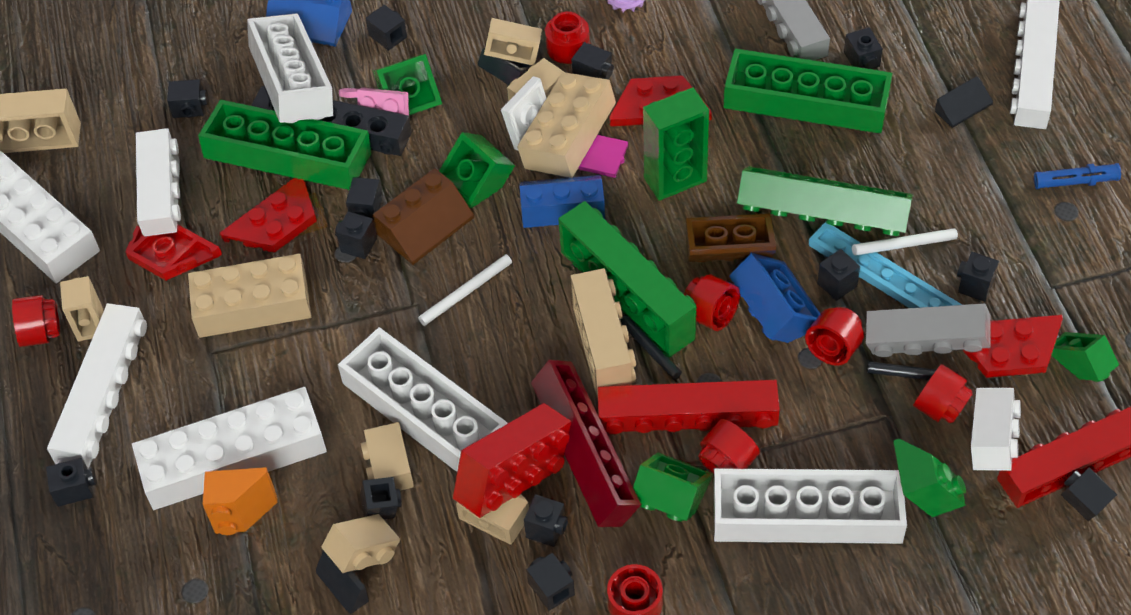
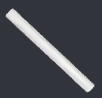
[852,228,958,256]
[418,254,512,326]

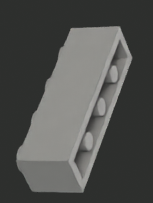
[757,0,830,61]
[866,303,990,357]

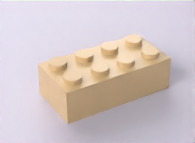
[517,72,616,178]
[0,88,81,153]
[188,254,311,338]
[571,268,636,401]

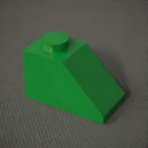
[1051,332,1119,382]

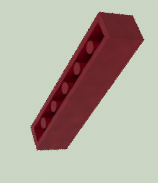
[531,360,641,527]

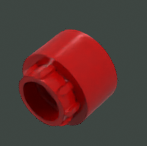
[545,11,590,64]
[684,274,740,331]
[12,295,60,347]
[805,307,864,366]
[913,364,973,423]
[699,419,760,474]
[607,564,663,615]

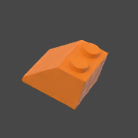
[203,467,277,535]

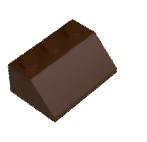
[373,168,474,265]
[686,213,776,262]

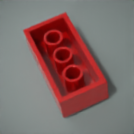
[453,403,571,518]

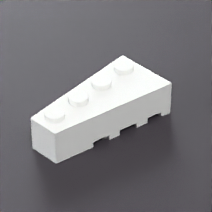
[136,128,181,237]

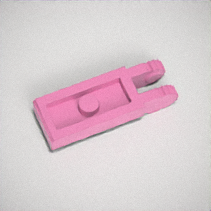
[339,88,409,116]

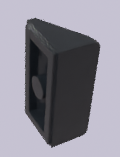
[478,48,532,85]
[935,76,993,128]
[316,550,369,614]

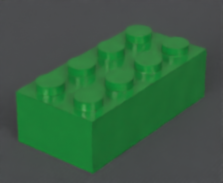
[643,87,709,201]

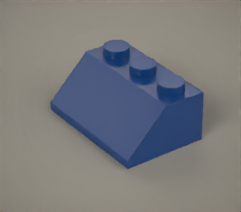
[266,0,352,47]
[520,175,605,228]
[729,253,820,343]

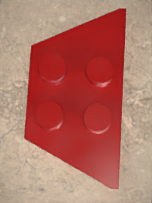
[610,75,712,127]
[220,178,317,253]
[125,224,222,281]
[963,315,1063,378]

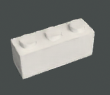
[971,388,1021,471]

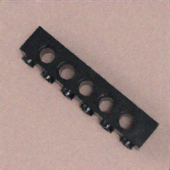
[251,86,412,156]

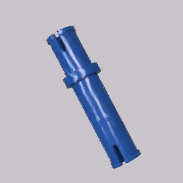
[1034,163,1121,189]

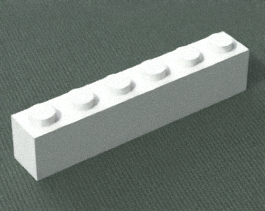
[1010,0,1060,129]
[47,303,147,468]

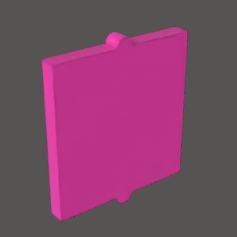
[578,135,629,178]

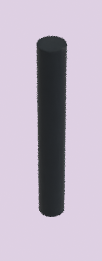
[620,315,682,380]
[868,361,958,380]

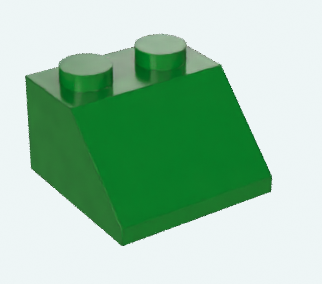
[372,54,442,115]
[439,132,515,208]
[893,438,966,517]
[633,452,713,521]

